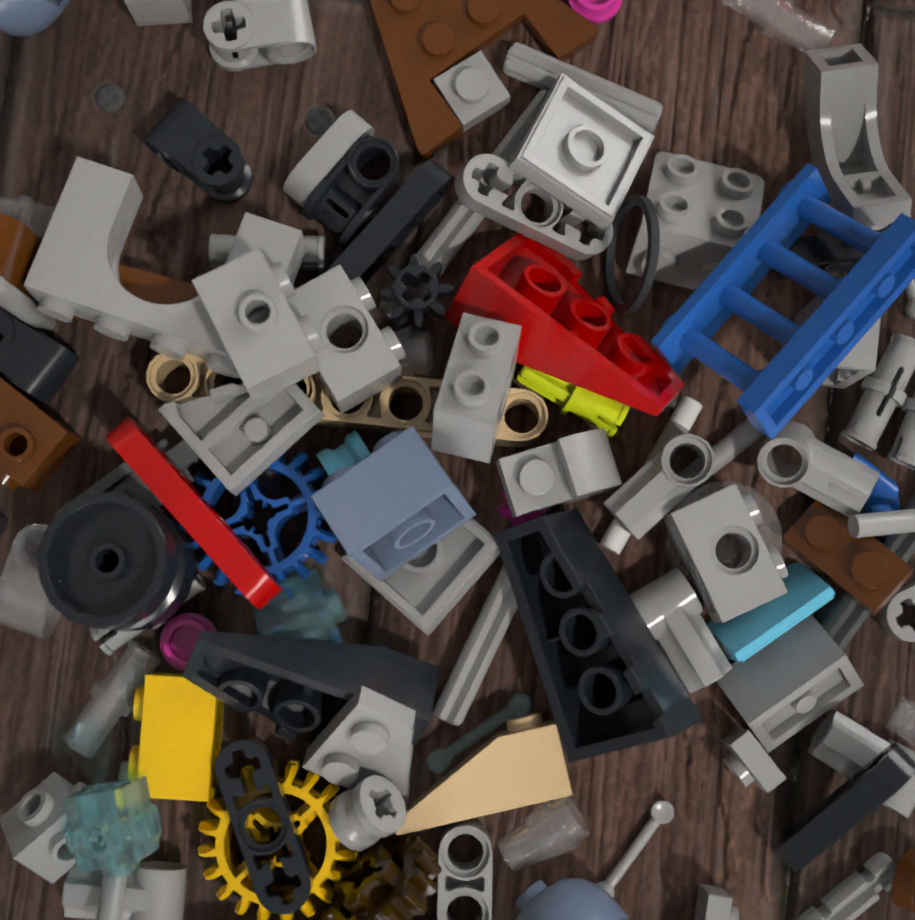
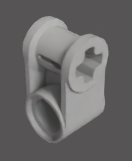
[203,0,317,72]

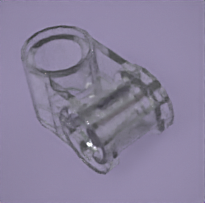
[0,524,61,640]

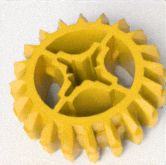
[197,758,358,920]

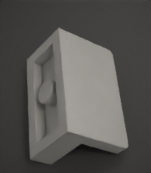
[716,614,864,753]

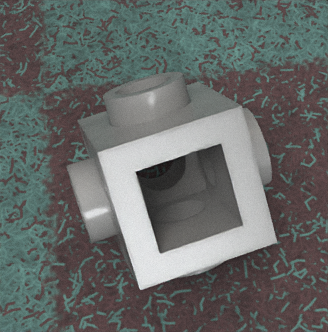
[0,772,108,884]

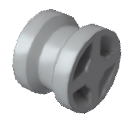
[329,775,406,851]

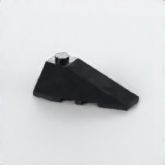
[182,630,439,748]

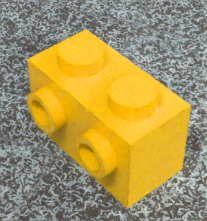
[128,672,225,802]

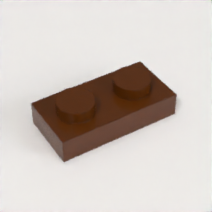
[782,500,913,617]

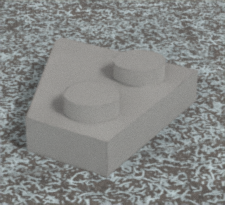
[158,383,325,496]
[302,685,416,808]

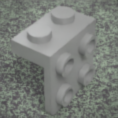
[626,152,765,290]

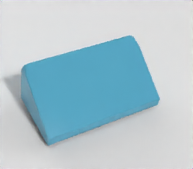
[707,562,836,662]

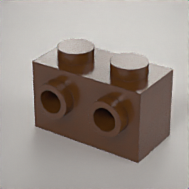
[0,372,82,492]

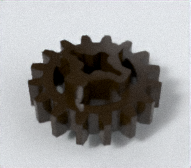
[321,832,442,920]

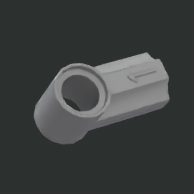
[757,421,880,517]
[603,434,715,541]
[629,567,733,694]
[807,710,915,819]
[62,861,187,920]

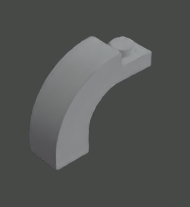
[804,43,912,230]

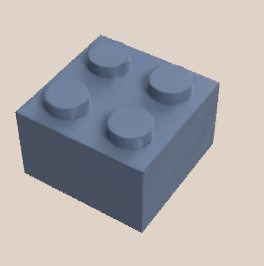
[311,426,477,582]

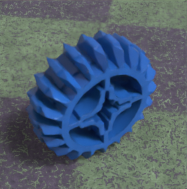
[190,450,338,595]

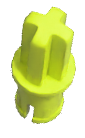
[517,365,630,437]

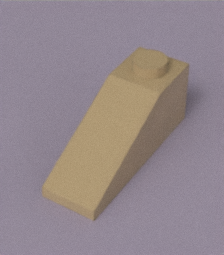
[395,713,572,836]

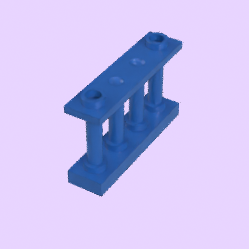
[650,163,915,440]

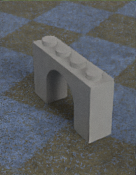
[24,156,306,379]

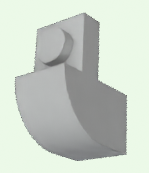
[496,428,623,518]

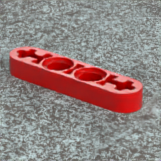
[105,416,283,610]

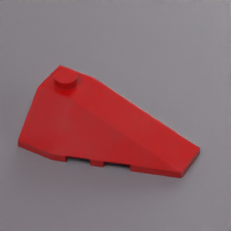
[445,233,685,417]

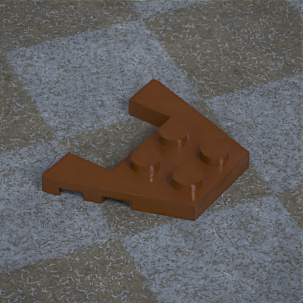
[368,0,599,162]

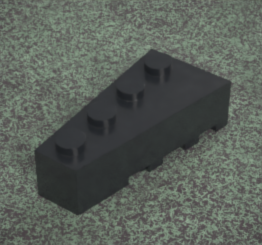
[494,508,703,763]

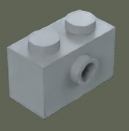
[191,247,324,403]

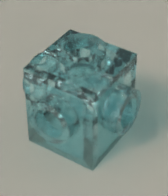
[252,569,348,643]
[64,776,162,878]

